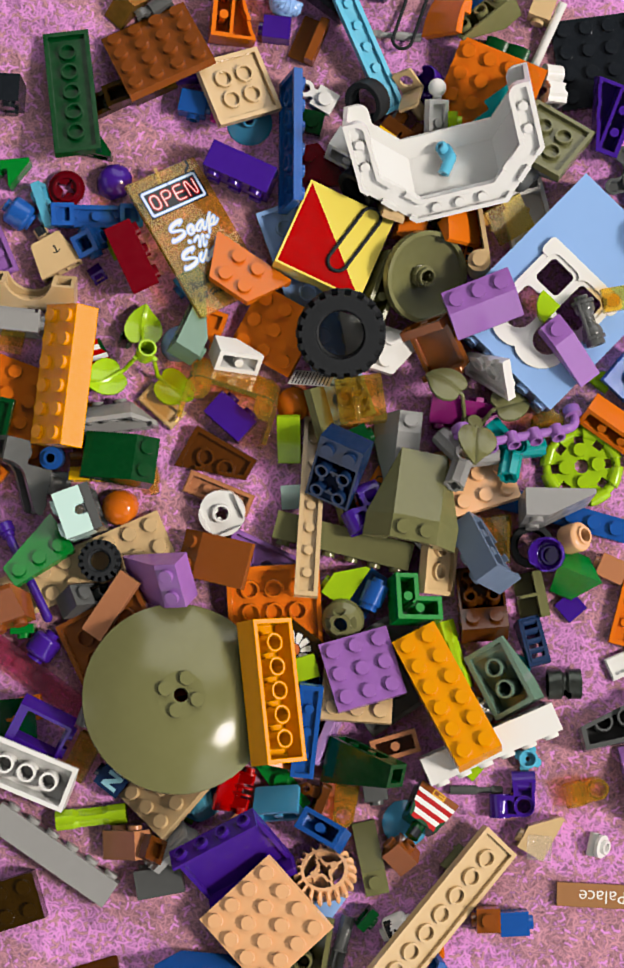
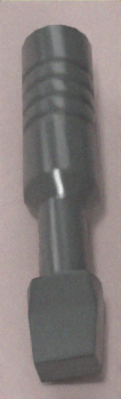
[450,785,503,795]

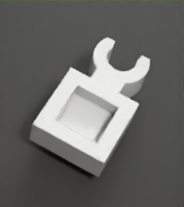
[303,80,341,117]

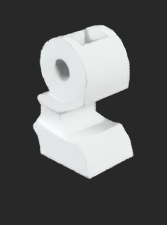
[539,63,568,110]

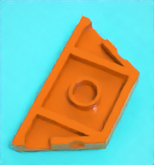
[209,231,291,306]

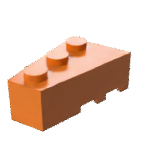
[208,0,256,48]

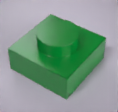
[10,623,37,639]

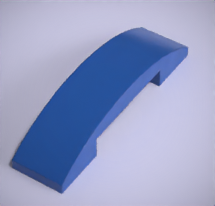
[50,202,143,229]

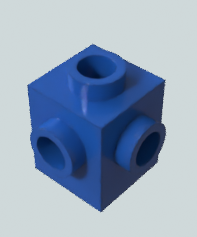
[70,225,109,260]

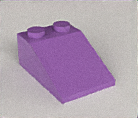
[123,552,198,608]

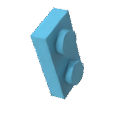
[30,181,58,229]

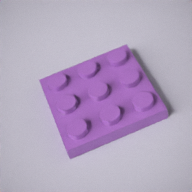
[318,625,407,714]

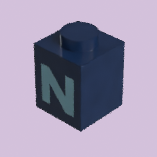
[93,763,129,798]

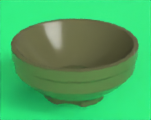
[322,599,365,640]

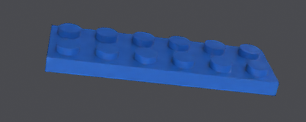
[278,67,306,215]

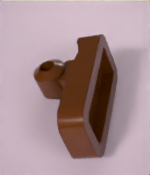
[299,781,332,814]

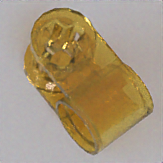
[561,777,609,809]
[332,784,359,828]

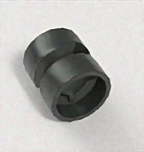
[546,669,582,700]

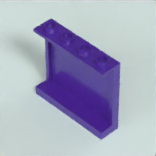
[169,808,297,909]

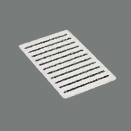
[288,370,334,387]

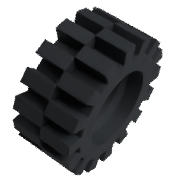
[78,540,122,582]

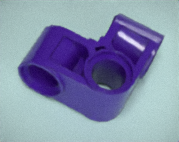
[341,479,379,537]
[489,771,536,818]

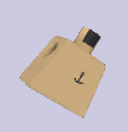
[30,225,83,284]

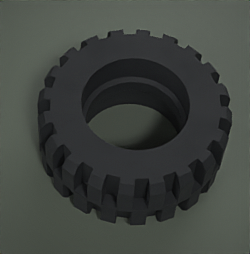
[296,288,386,379]

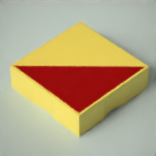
[272,180,394,293]

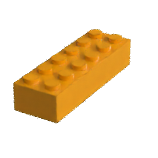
[30,303,99,448]
[236,617,307,767]
[392,621,502,773]

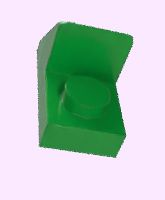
[0,157,32,191]

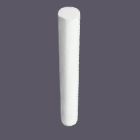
[531,1,567,66]

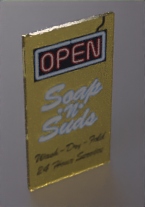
[124,157,248,319]

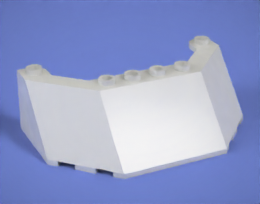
[342,62,545,223]

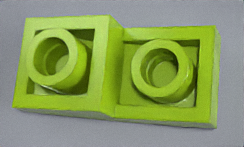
[277,415,301,464]

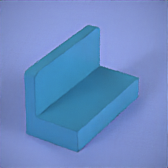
[253,784,303,822]

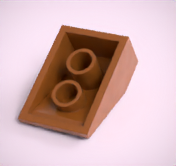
[181,529,255,590]

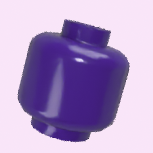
[26,629,61,665]

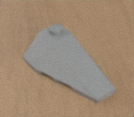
[374,410,423,480]

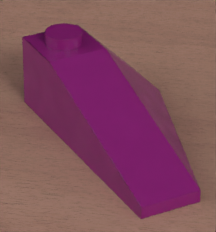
[428,393,498,430]

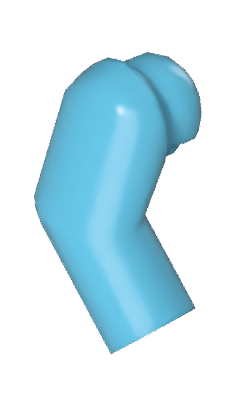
[435,141,456,177]

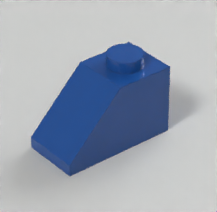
[294,806,352,854]

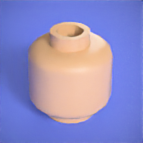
[556,522,592,555]

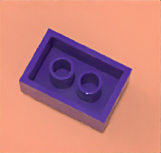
[203,139,278,203]

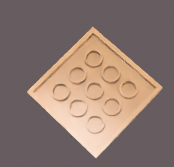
[199,854,334,968]

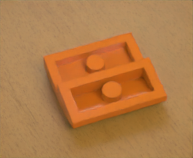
[422,0,472,40]
[437,210,480,248]

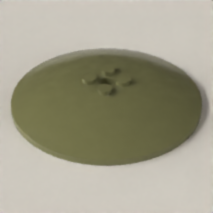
[82,605,250,795]

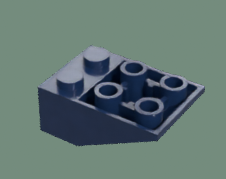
[305,423,374,511]

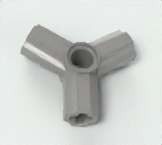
[432,427,500,492]

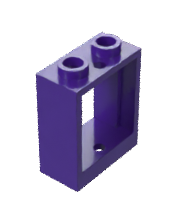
[4,693,78,760]

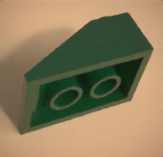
[79,431,160,489]

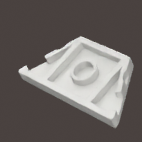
[338,311,415,376]

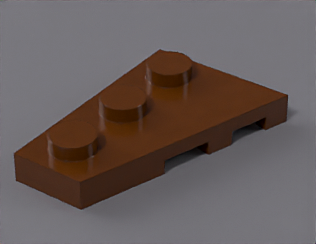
[174,425,258,480]

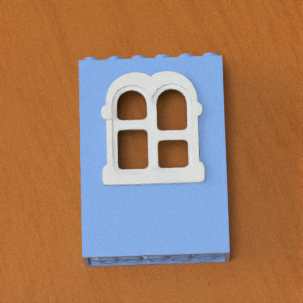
[463,173,624,415]

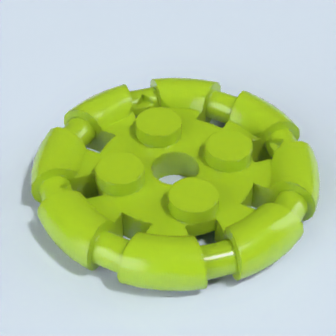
[540,425,623,507]

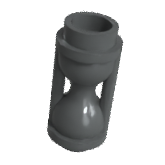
[570,294,606,349]

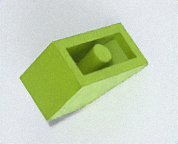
[320,566,370,601]

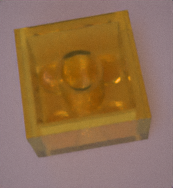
[333,373,388,428]

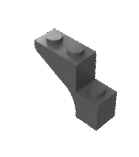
[0,435,52,516]

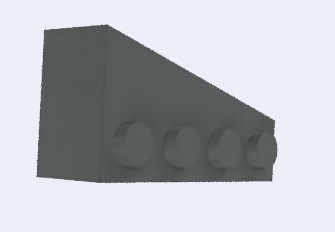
[577,705,624,752]

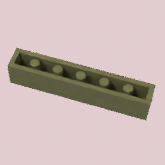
[272,510,415,573]

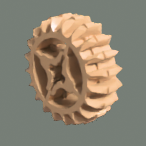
[293,844,357,907]

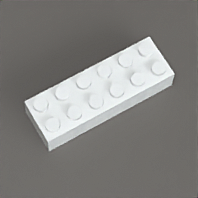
[418,702,563,788]

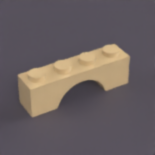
[0,271,78,311]

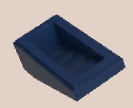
[513,614,551,668]

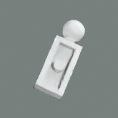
[424,78,449,133]

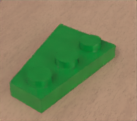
[3,513,76,587]

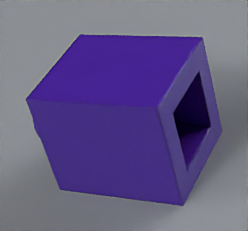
[258,14,292,46]

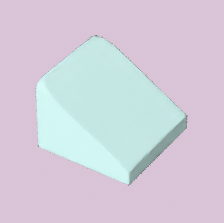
[280,484,300,510]

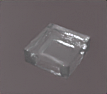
[526,834,553,861]

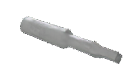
[372,30,422,43]

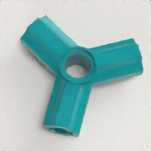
[485,417,548,483]

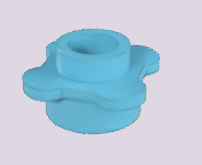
[514,746,541,771]

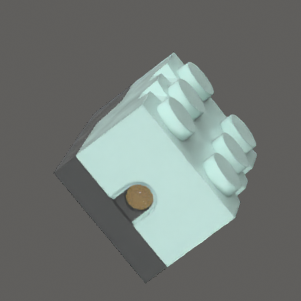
[49,481,110,543]

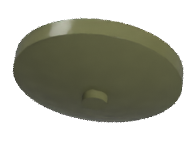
[383,230,467,322]

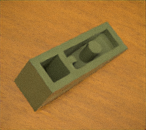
[351,819,390,897]

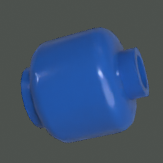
[1,197,37,231]

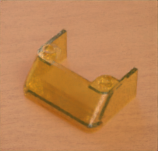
[173,357,280,450]

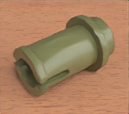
[440,843,464,870]

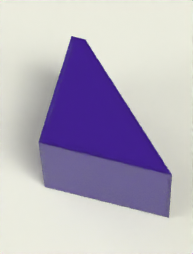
[86,263,108,286]

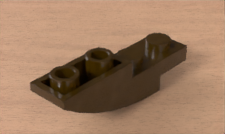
[95,79,178,119]

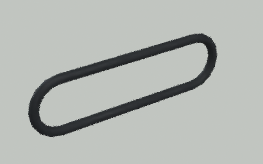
[391,0,428,50]
[326,206,382,273]

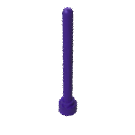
[0,520,52,622]

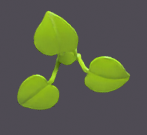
[89,304,194,405]

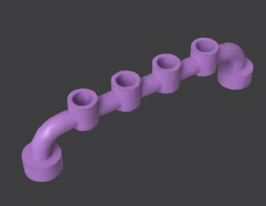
[451,403,583,454]

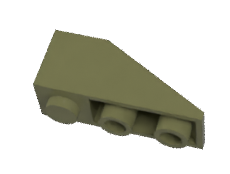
[456,0,522,41]

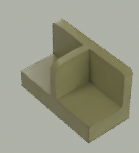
[513,570,551,619]

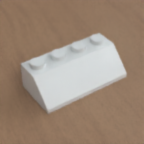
[0,736,79,813]

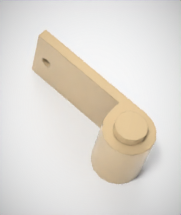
[467,208,491,279]

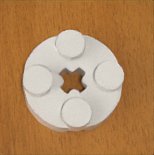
[198,489,246,537]

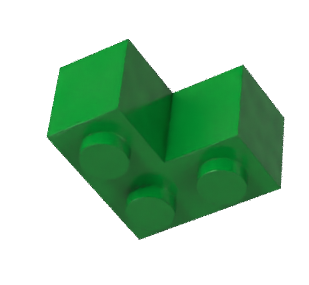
[387,572,443,626]

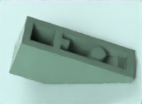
[167,290,208,365]

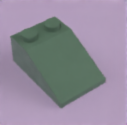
[464,636,544,721]

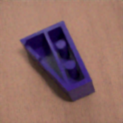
[590,76,624,159]

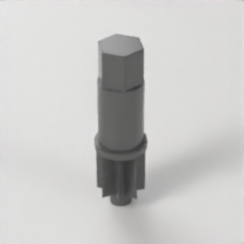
[328,915,355,968]

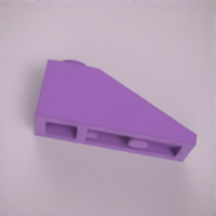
[537,314,600,388]

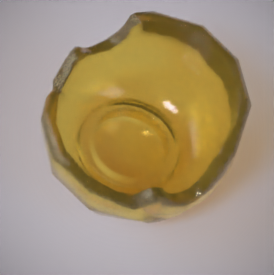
[529,408,564,438]

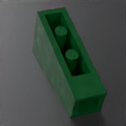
[320,735,407,788]

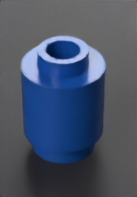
[39,446,66,470]
[359,577,389,613]

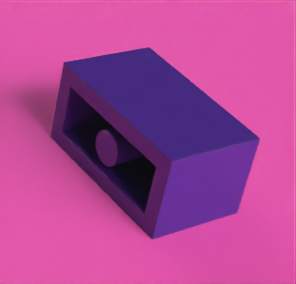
[204,391,257,444]

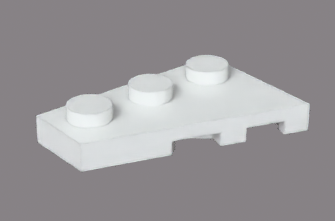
[464,351,516,401]

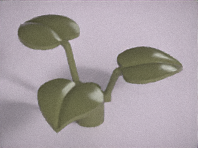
[425,368,530,465]

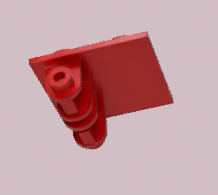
[212,766,257,814]

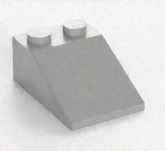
[518,487,597,531]

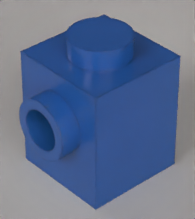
[177,88,211,123]

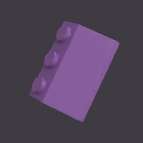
[441,267,524,341]

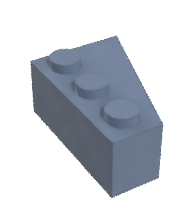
[456,511,521,594]

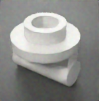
[586,831,611,859]

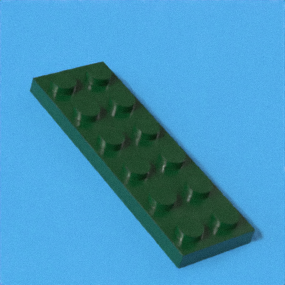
[43,29,102,158]

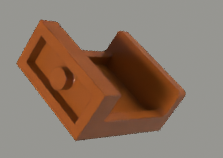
[400,312,470,383]

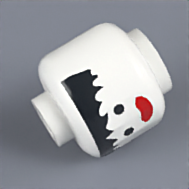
[379,911,410,942]

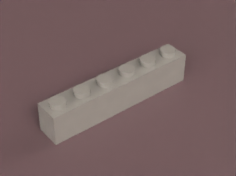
[0,800,120,908]

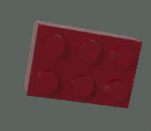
[104,218,161,294]

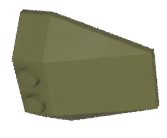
[362,447,459,553]

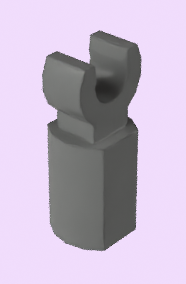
[134,0,174,22]

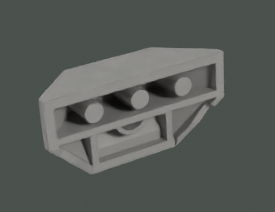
[83,399,159,438]

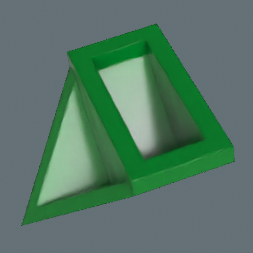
[550,553,602,600]

